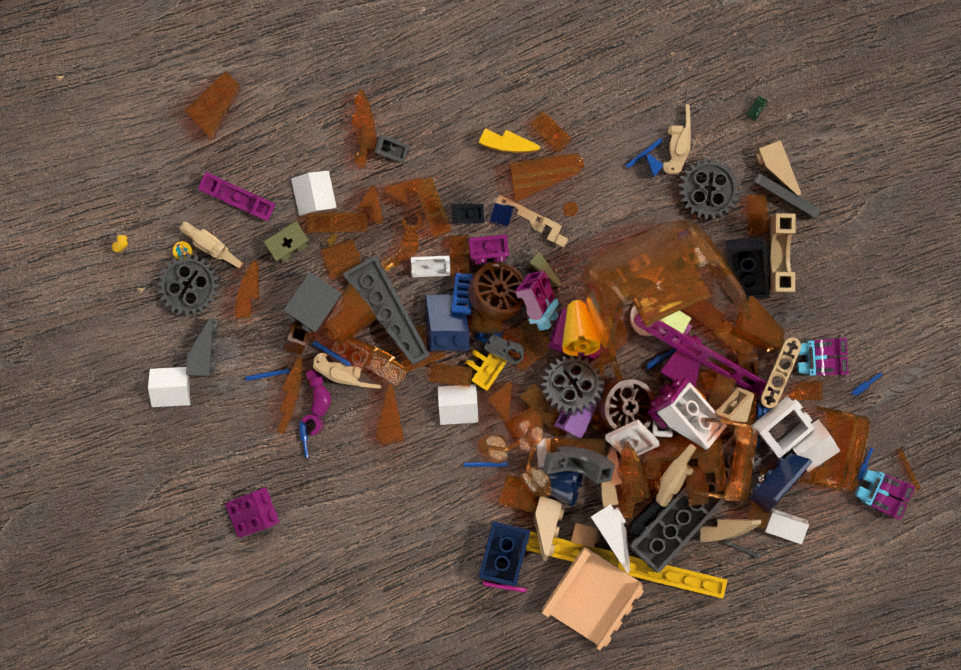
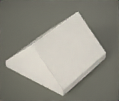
[291,171,337,216]
[148,367,190,407]
[438,384,479,425]
[792,419,840,472]

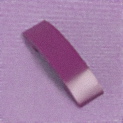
[198,172,276,221]

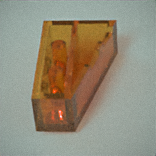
[184,71,242,140]

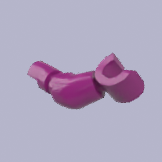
[301,369,331,436]

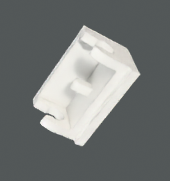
[411,256,450,277]
[765,508,809,544]

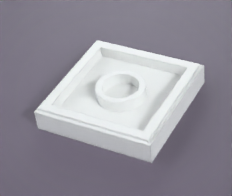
[605,419,659,461]

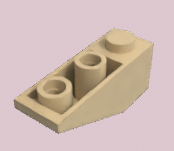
[533,496,564,561]

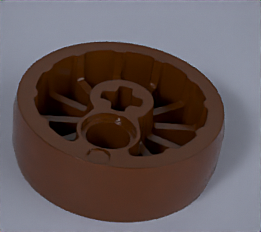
[468,262,525,321]
[598,377,655,431]

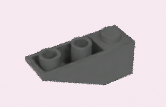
[186,318,219,377]

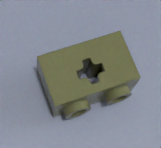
[264,221,310,263]

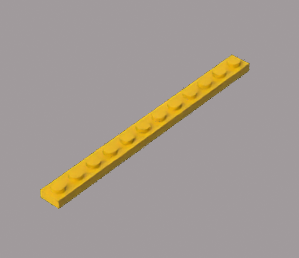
[526,531,728,599]

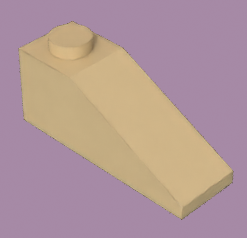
[756,140,801,196]

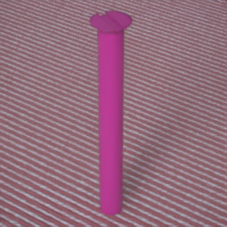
[483,581,527,594]

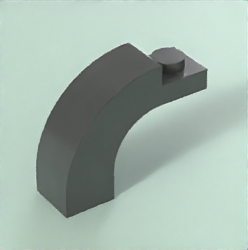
[543,446,615,484]

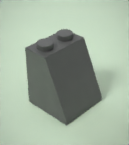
[284,272,343,333]

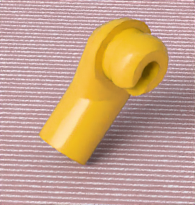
[112,235,128,253]

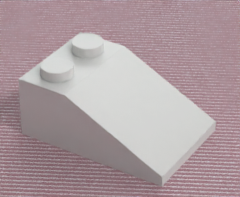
[657,382,727,450]
[591,504,630,573]

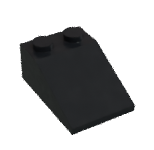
[725,236,770,302]

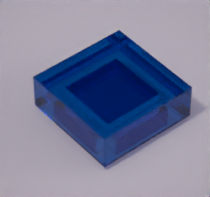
[490,203,514,226]

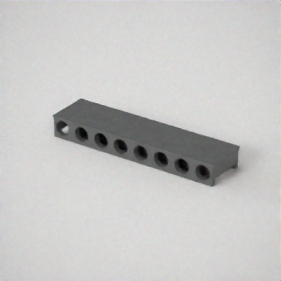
[628,434,762,573]

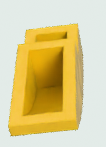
[478,128,540,153]

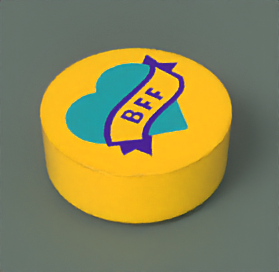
[173,241,193,260]

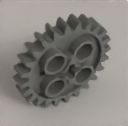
[678,158,741,220]
[157,254,220,316]
[541,355,604,416]

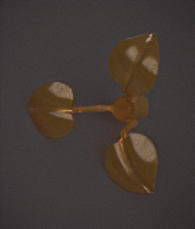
[478,411,551,497]

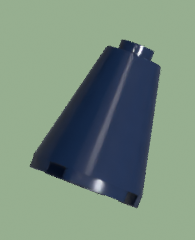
[528,467,583,506]

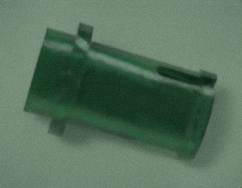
[746,95,768,121]

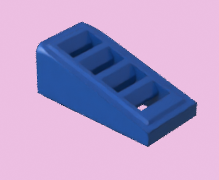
[451,273,473,315]

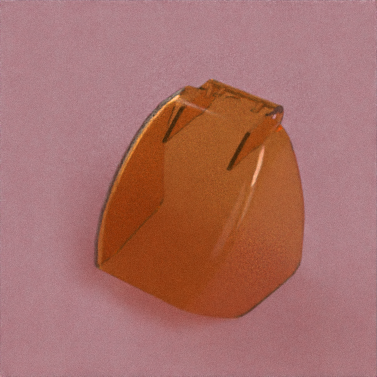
[581,220,752,381]

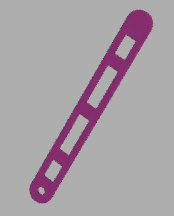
[634,312,773,397]

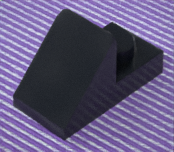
[451,204,485,225]

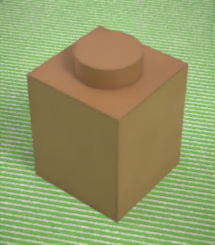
[570,522,600,547]

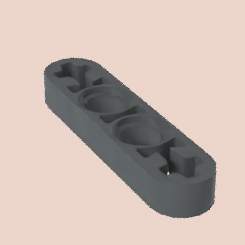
[752,173,821,220]

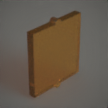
[321,239,361,280]

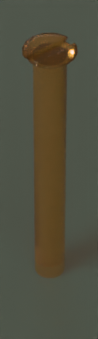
[897,449,922,491]

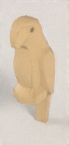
[663,104,691,175]
[179,222,243,269]
[313,353,381,389]
[656,444,696,506]

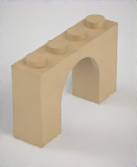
[770,214,796,293]

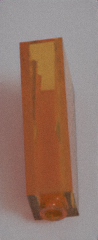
[510,153,584,202]

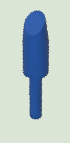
[645,348,677,370]
[850,372,882,396]
[299,421,309,458]
[855,448,874,481]

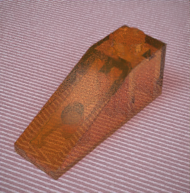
[375,384,404,445]

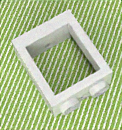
[752,396,815,458]

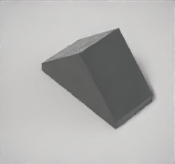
[374,134,409,163]

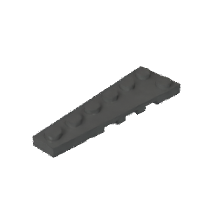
[343,256,430,365]

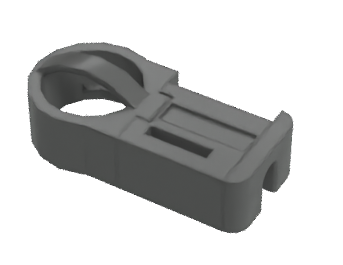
[485,332,524,364]

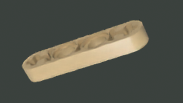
[760,337,801,408]

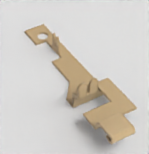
[495,195,568,247]

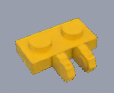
[465,349,507,391]

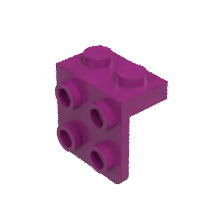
[469,234,510,264]
[647,377,689,429]
[226,487,280,538]

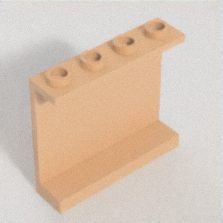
[542,546,644,650]

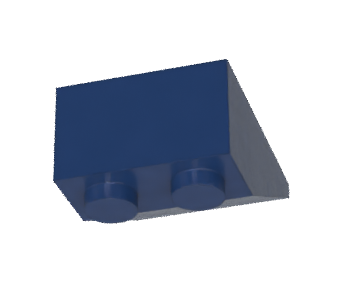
[425,295,469,352]
[478,521,530,587]

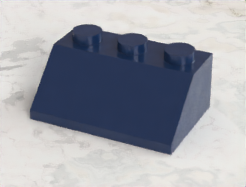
[750,453,813,514]

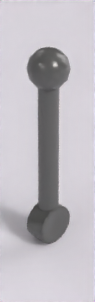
[724,539,761,559]

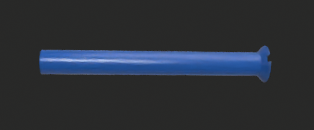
[625,138,663,169]
[313,340,351,367]
[246,367,290,381]
[464,461,508,467]

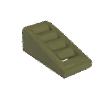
[526,252,562,290]

